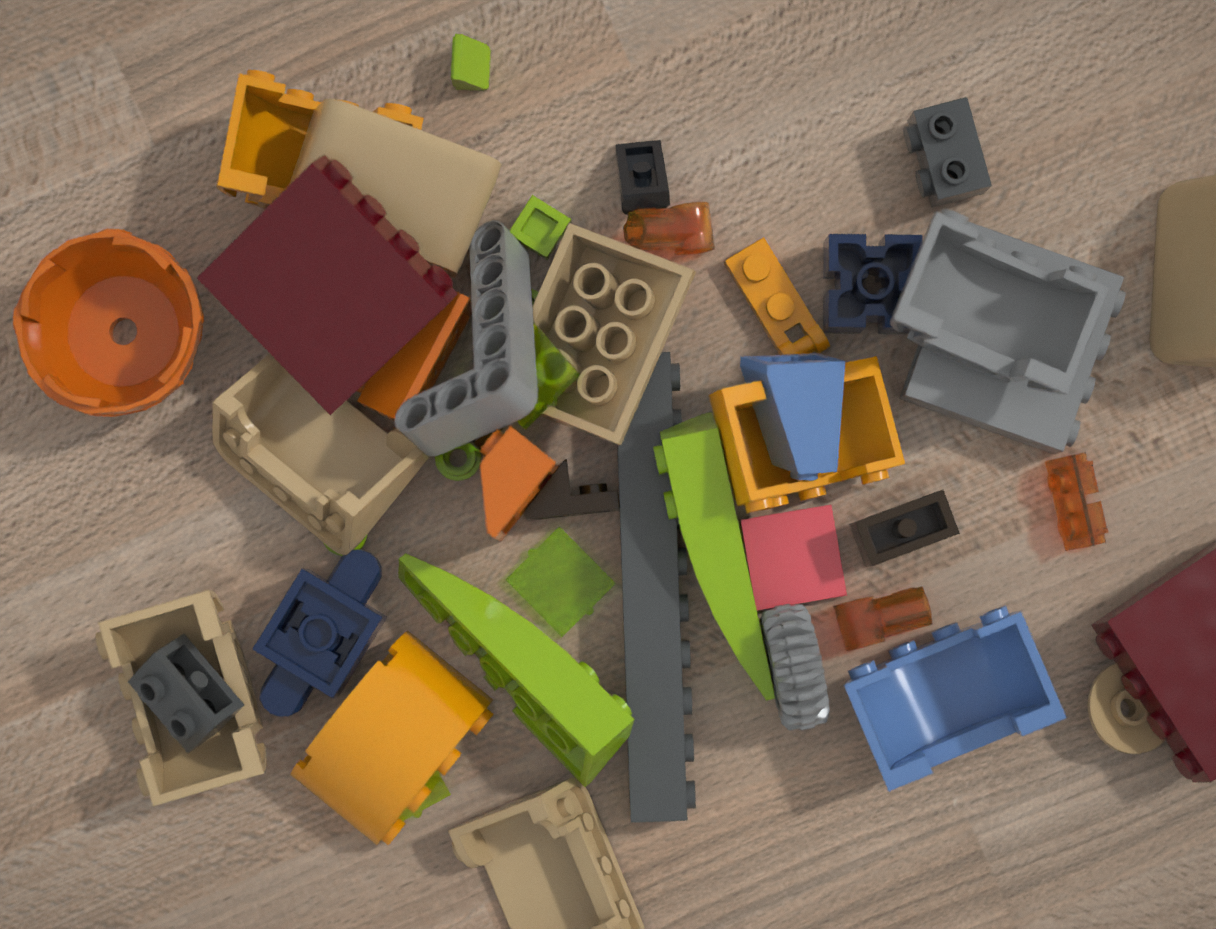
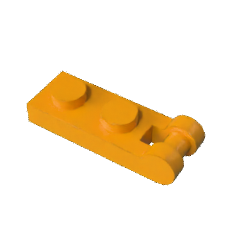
[724,237,830,355]

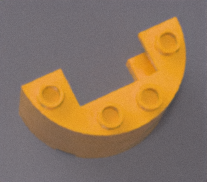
[217,70,424,209]
[709,356,905,513]
[290,631,494,846]

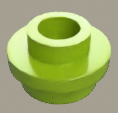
[435,442,481,481]

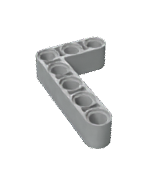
[394,220,538,457]

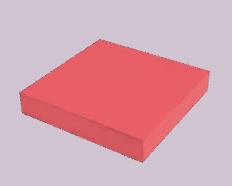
[739,505,847,611]

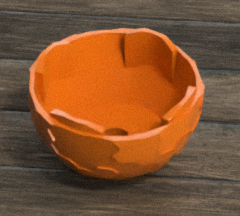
[13,228,204,417]

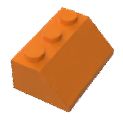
[357,291,472,422]
[480,426,558,542]

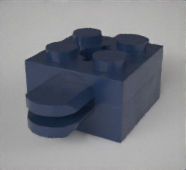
[252,550,387,717]

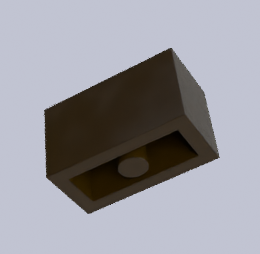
[849,490,960,567]

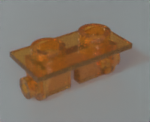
[1045,452,1109,551]

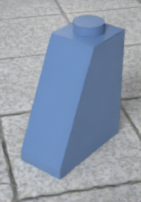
[740,353,845,481]

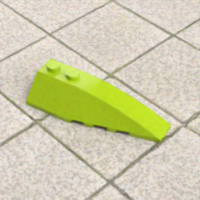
[653,412,775,701]
[398,553,634,787]

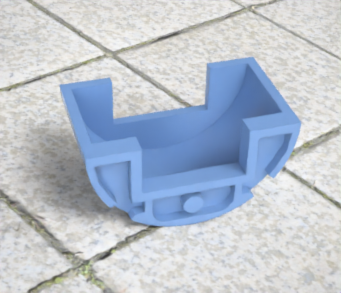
[844,606,1067,791]

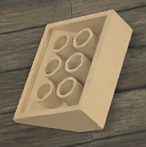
[531,223,696,446]

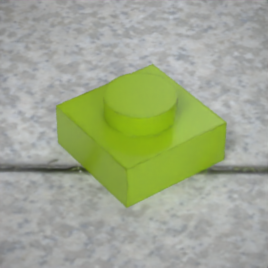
[510,195,571,260]

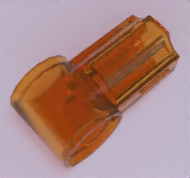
[623,202,715,255]
[833,586,933,651]

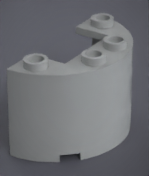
[890,209,1109,394]

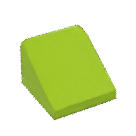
[451,34,491,91]

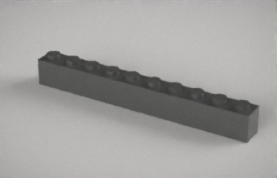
[617,352,696,823]

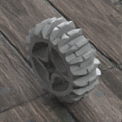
[760,604,830,731]

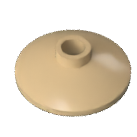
[1088,663,1165,754]

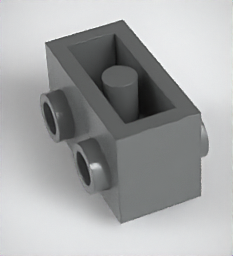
[903,97,992,208]
[128,634,244,753]

